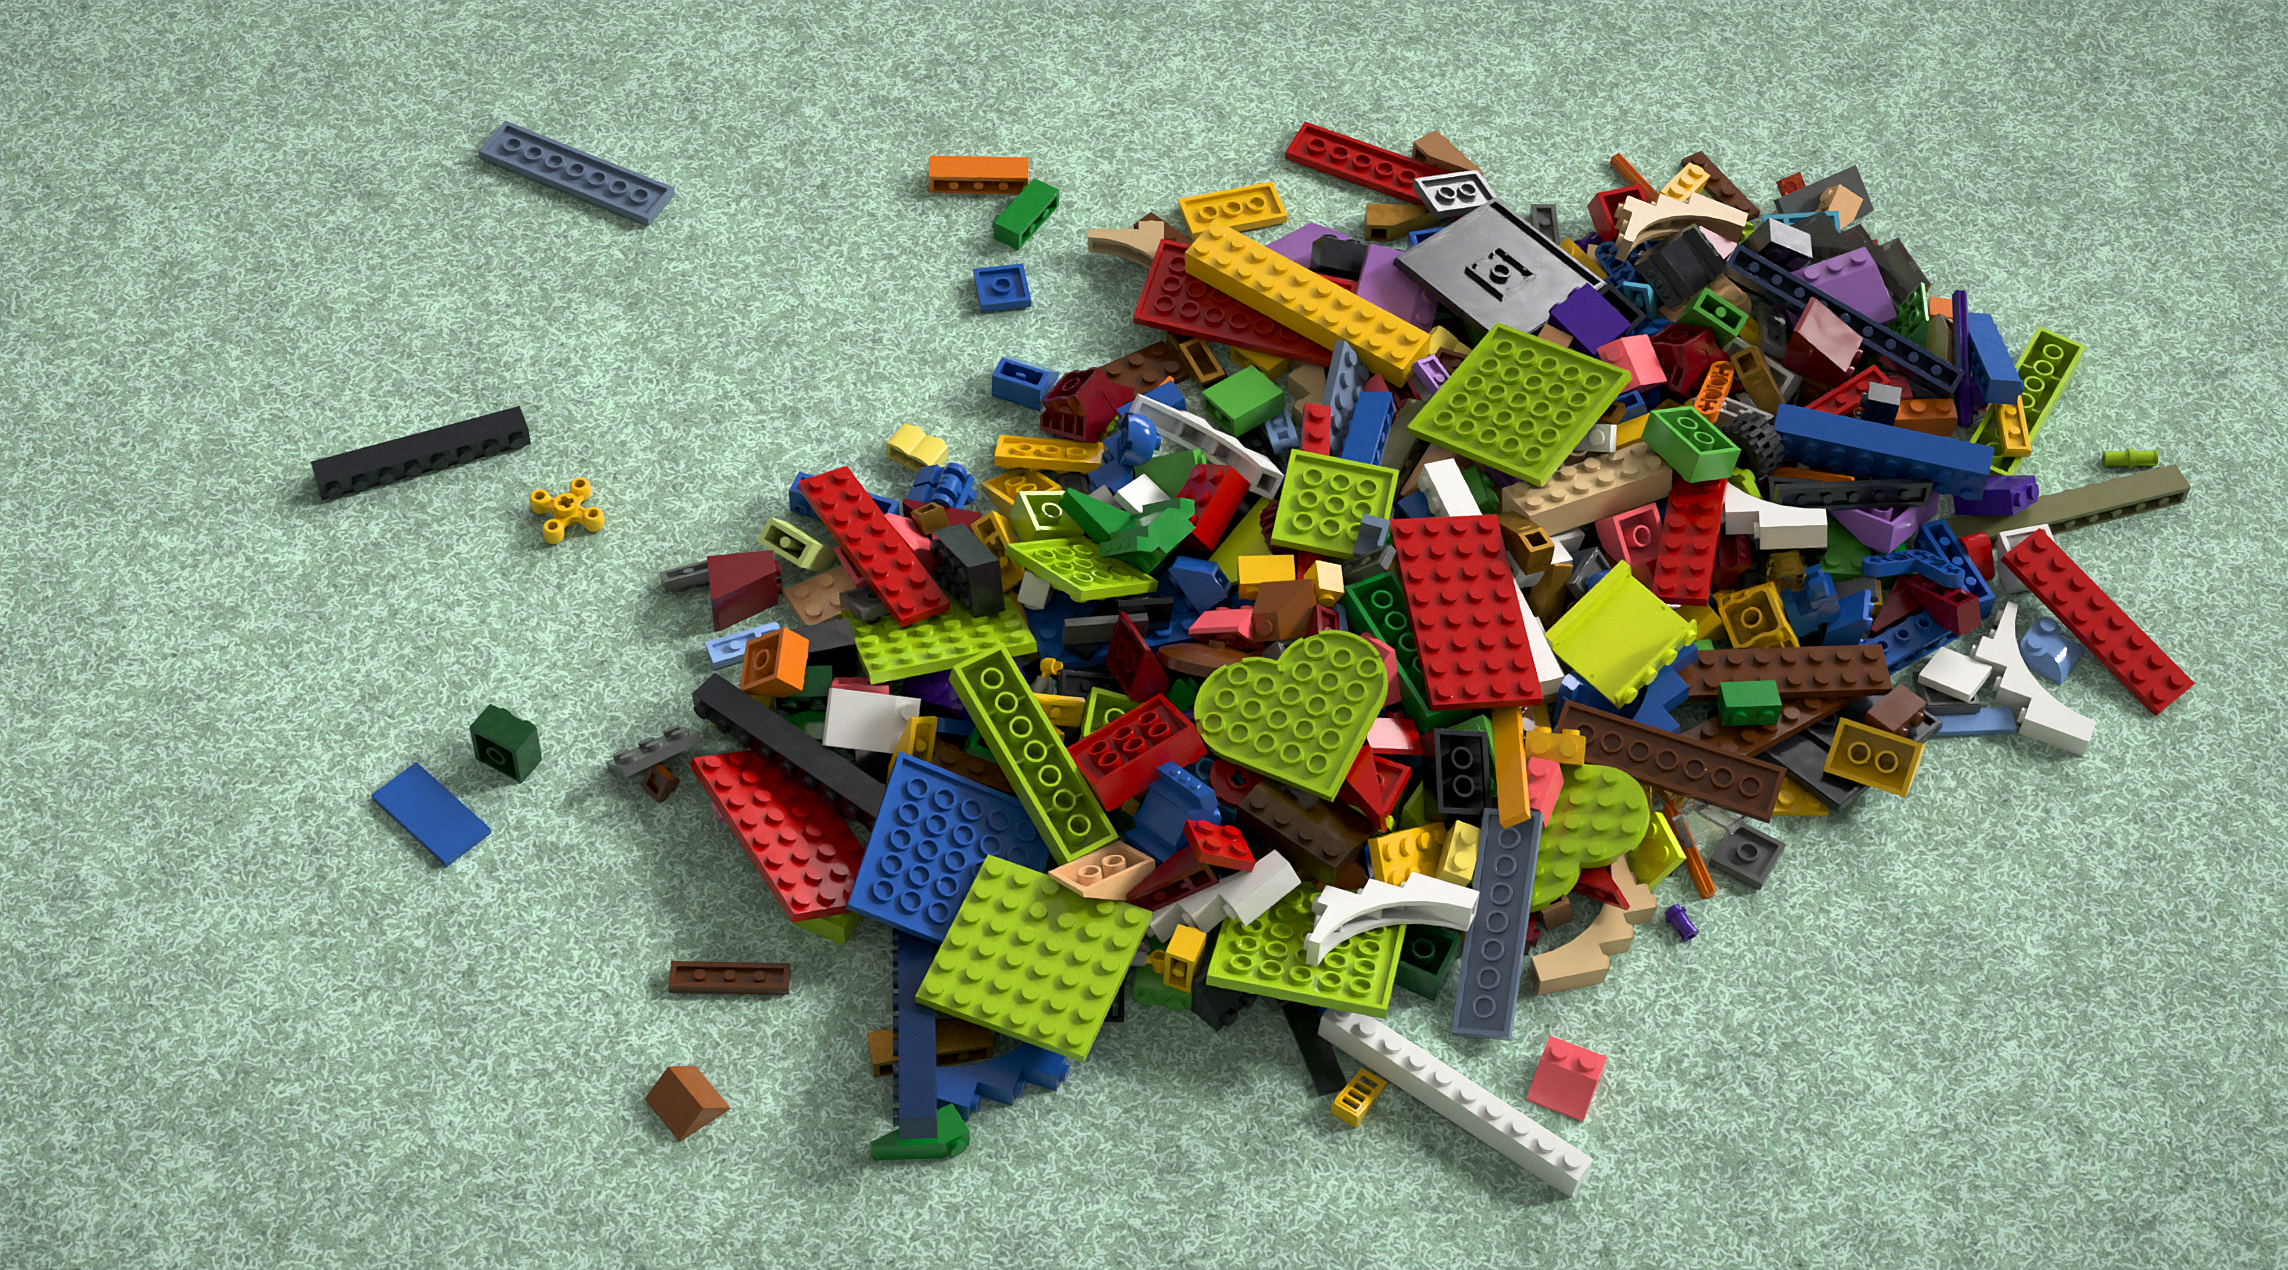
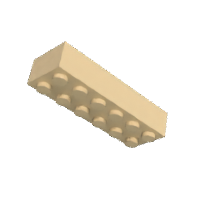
[1502,442,1672,536]

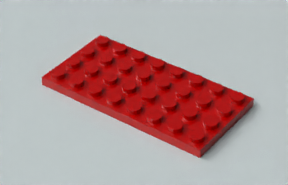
[1133,238,1358,368]
[1389,514,1544,711]
[690,750,865,923]

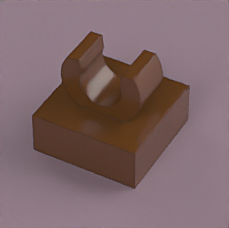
[641,762,680,803]

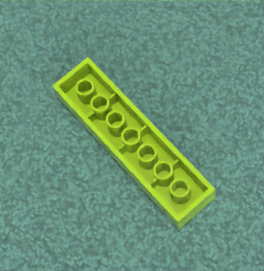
[1970,326,2086,475]
[949,642,1119,867]

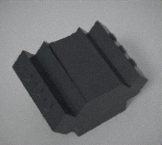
[1634,223,1726,309]

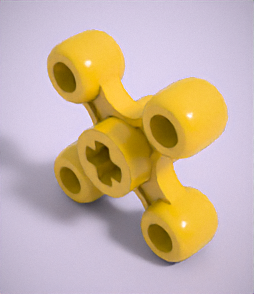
[529,477,605,544]

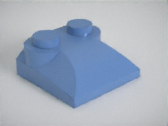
[2018,617,2086,685]

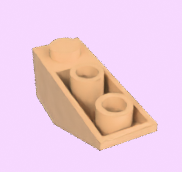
[1815,184,1863,242]

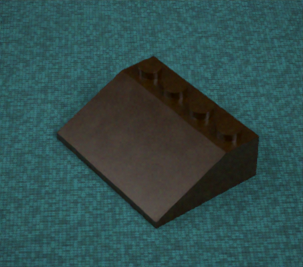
[1234,777,1379,886]

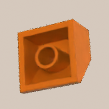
[739,627,809,698]

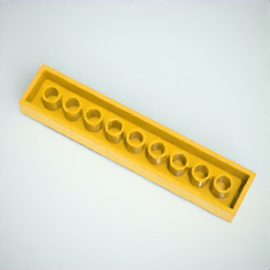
[1185,219,1431,388]

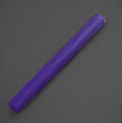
[1952,289,1973,428]

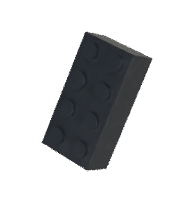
[930,523,1005,618]

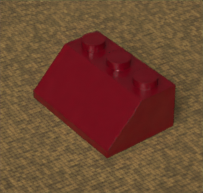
[1105,611,1169,702]

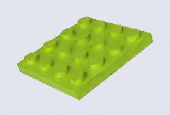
[1271,449,1399,560]
[1004,536,1159,603]

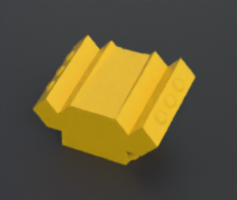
[1717,581,1800,649]

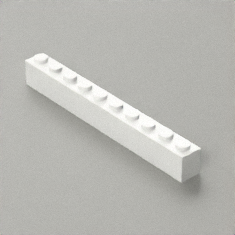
[1418,458,1564,696]
[1318,1008,1594,1198]

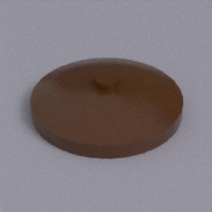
[1157,640,1254,678]

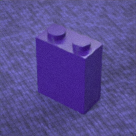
[1547,282,1631,360]
[1953,475,2039,515]

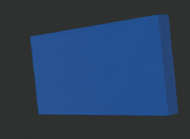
[371,762,491,867]

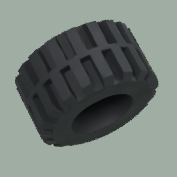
[1718,412,1784,484]

